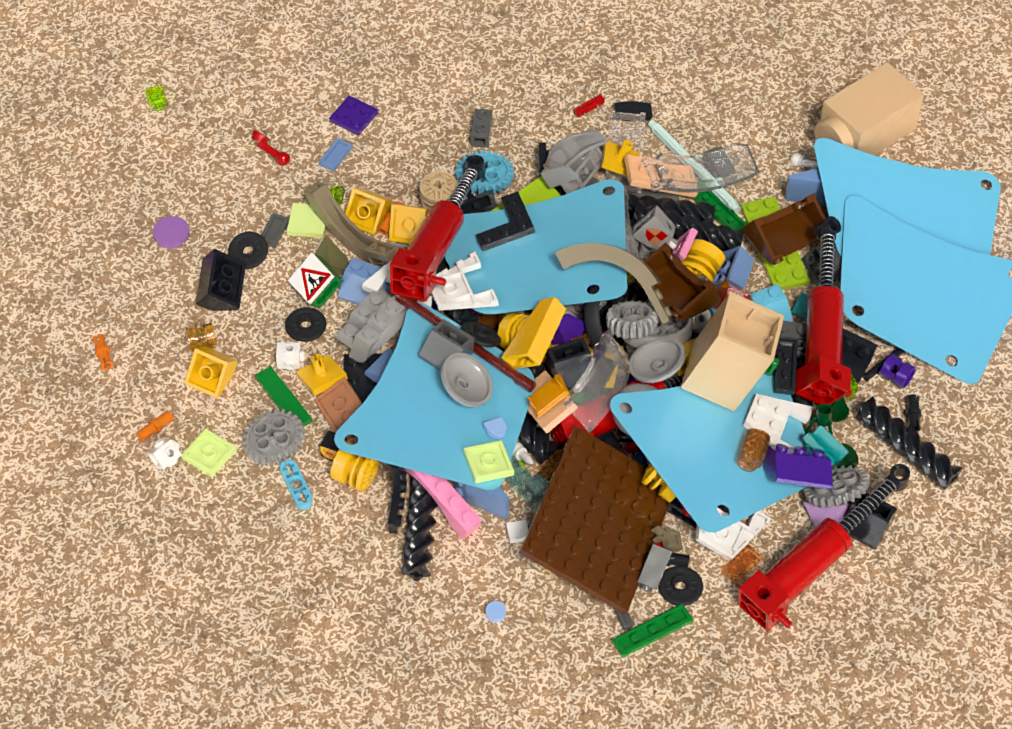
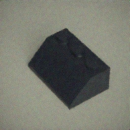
[196,249,246,311]

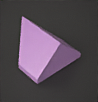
[803,502,852,527]

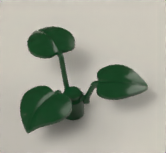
[804,397,859,468]

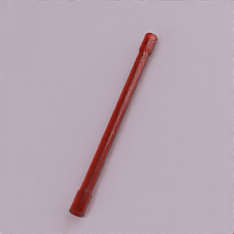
[396,295,536,393]

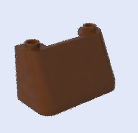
[742,193,826,265]
[633,243,721,322]

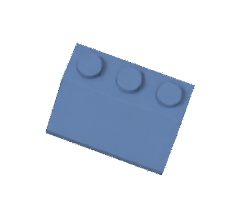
[713,246,755,304]
[338,258,395,305]

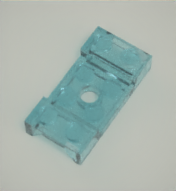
[504,455,549,513]

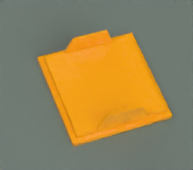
[528,374,569,418]

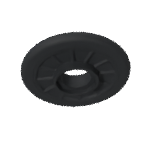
[228,231,268,269]
[285,307,327,342]
[461,321,501,347]
[658,566,703,606]

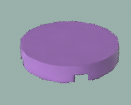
[153,216,190,249]

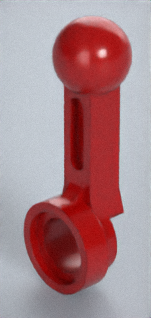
[251,129,290,166]

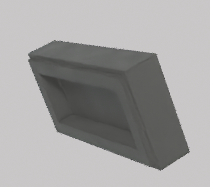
[261,213,290,248]

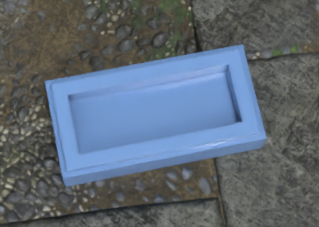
[319,138,353,172]

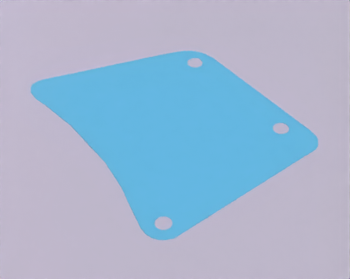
[814,138,1001,256]
[444,179,627,314]
[841,195,1012,384]
[334,303,535,490]
[610,368,809,533]

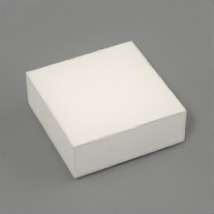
[506,520,528,543]

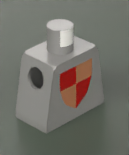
[631,206,678,250]

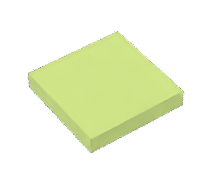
[287,203,326,238]
[181,429,237,477]
[463,440,514,484]

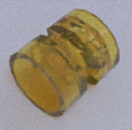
[186,322,217,352]

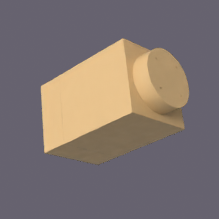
[815,62,924,155]
[681,292,784,411]

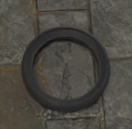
[584,285,625,352]

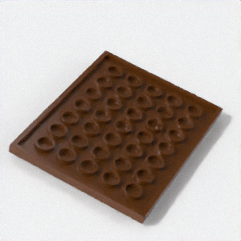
[518,425,668,614]

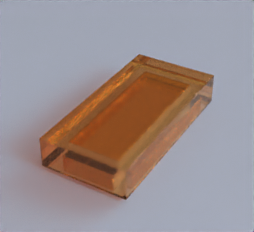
[721,544,763,585]

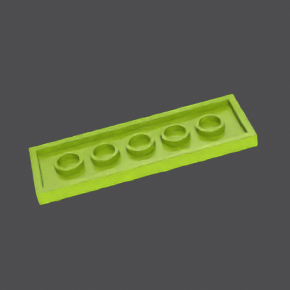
[740,197,810,290]

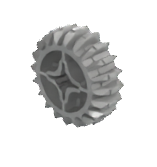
[606,300,658,340]

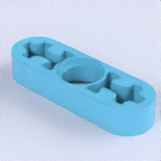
[280,459,313,510]

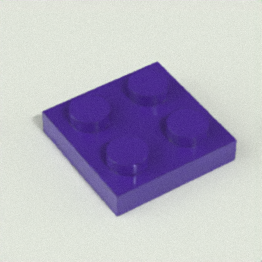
[329,95,378,136]

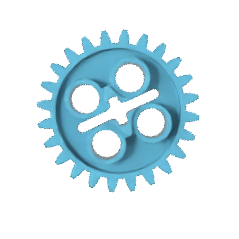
[456,150,514,195]

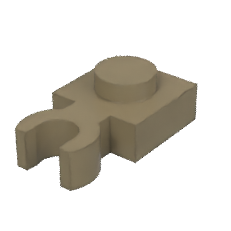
[651,526,683,552]

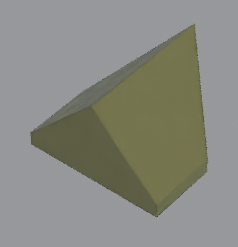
[316,235,348,275]

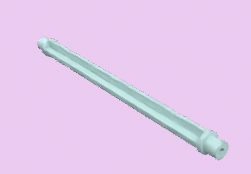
[648,120,741,213]

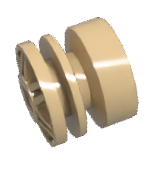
[420,171,458,212]

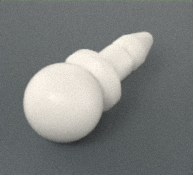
[790,153,818,168]
[512,442,534,464]

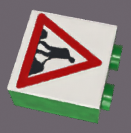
[288,253,344,308]

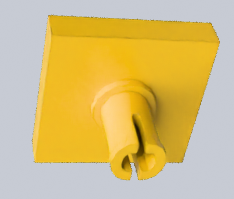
[601,140,640,177]
[389,204,428,244]
[296,354,348,396]

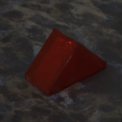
[714,278,752,309]

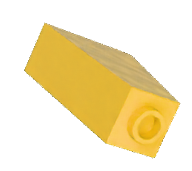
[501,297,566,369]

